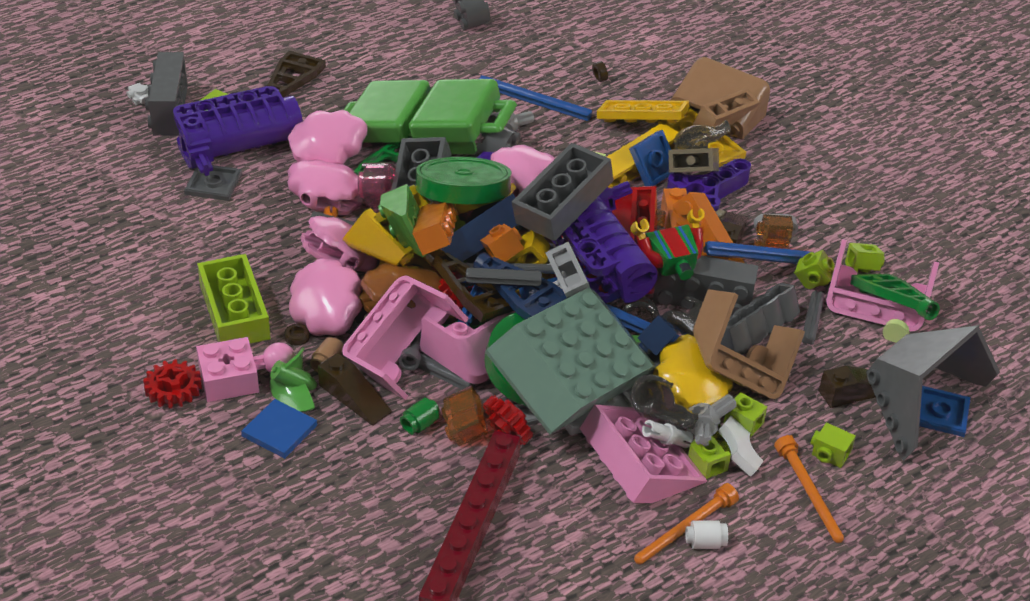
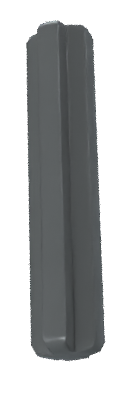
[466,268,542,286]
[802,290,825,345]

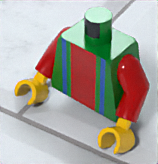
[631,208,705,280]

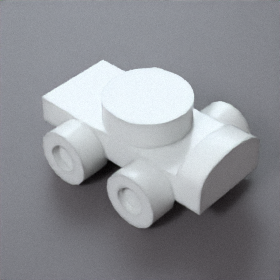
[126,83,148,105]

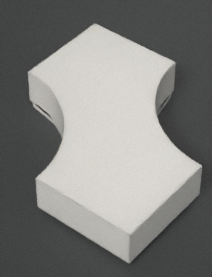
[718,416,763,476]

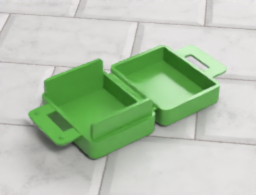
[344,79,517,154]

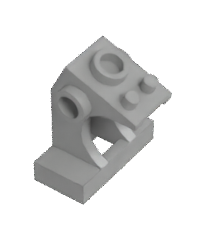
[545,242,590,298]

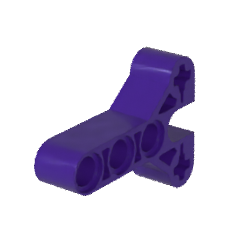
[667,158,751,212]

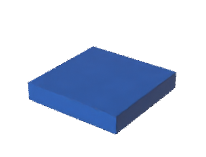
[629,130,674,186]
[919,386,971,437]
[241,399,317,459]

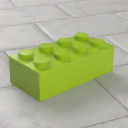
[197,254,271,344]

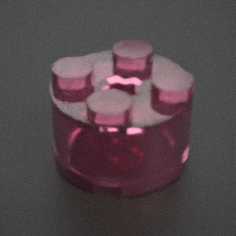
[358,162,396,209]

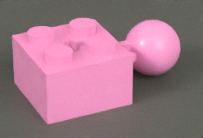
[196,337,295,402]

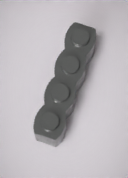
[721,283,800,355]

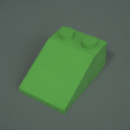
[378,184,427,257]

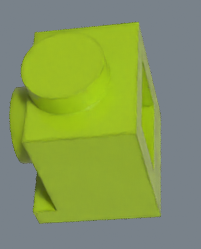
[845,243,885,273]
[688,436,731,479]

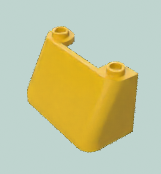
[343,185,431,266]

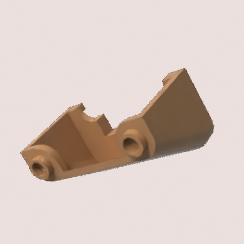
[671,57,770,139]

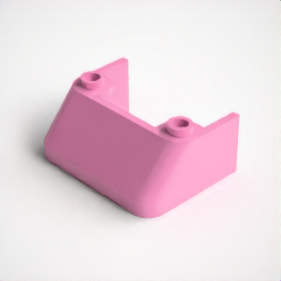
[826,239,939,331]
[342,276,469,400]
[420,296,521,384]

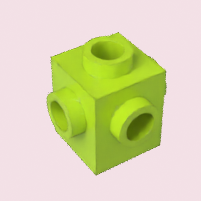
[794,250,835,289]

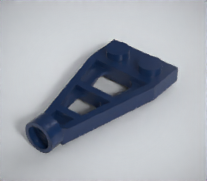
[473,253,571,320]

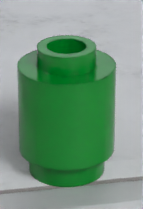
[400,398,440,435]

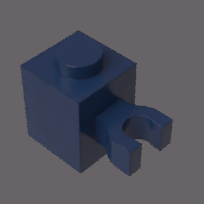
[638,315,679,355]

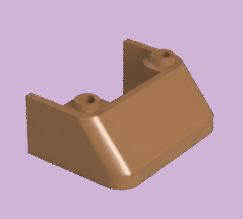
[693,289,805,399]

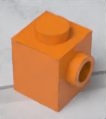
[480,224,524,262]

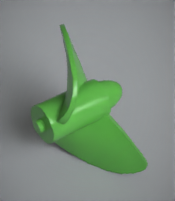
[270,347,317,412]

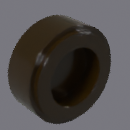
[592,61,608,82]
[284,324,310,346]

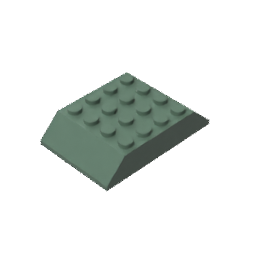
[485,287,657,435]

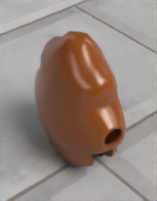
[359,263,442,313]

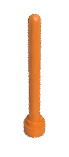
[774,435,844,543]
[634,483,739,564]

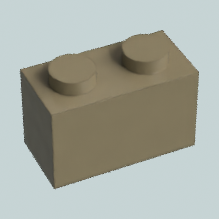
[668,148,719,172]

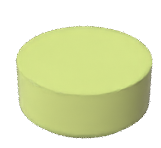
[883,319,909,343]

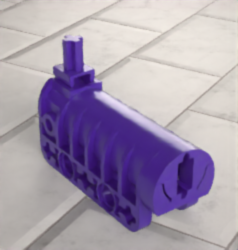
[173,86,303,176]
[552,181,658,303]

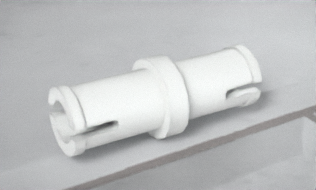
[642,420,693,448]

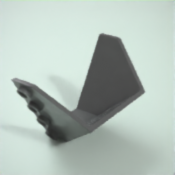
[866,325,1000,461]

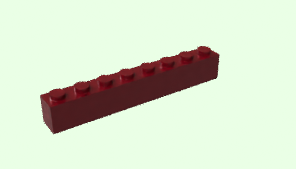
[419,430,521,601]

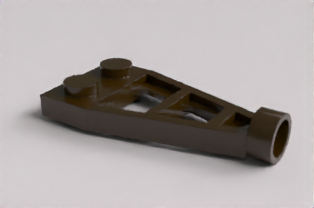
[267,51,326,97]
[425,249,514,322]

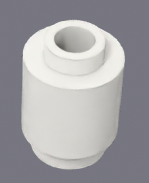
[685,520,728,549]

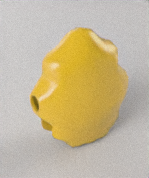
[653,334,733,414]

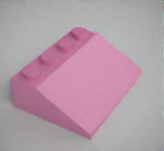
[579,404,707,503]

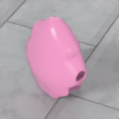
[288,110,367,165]
[491,145,555,197]
[287,160,365,215]
[301,216,380,272]
[289,258,363,336]

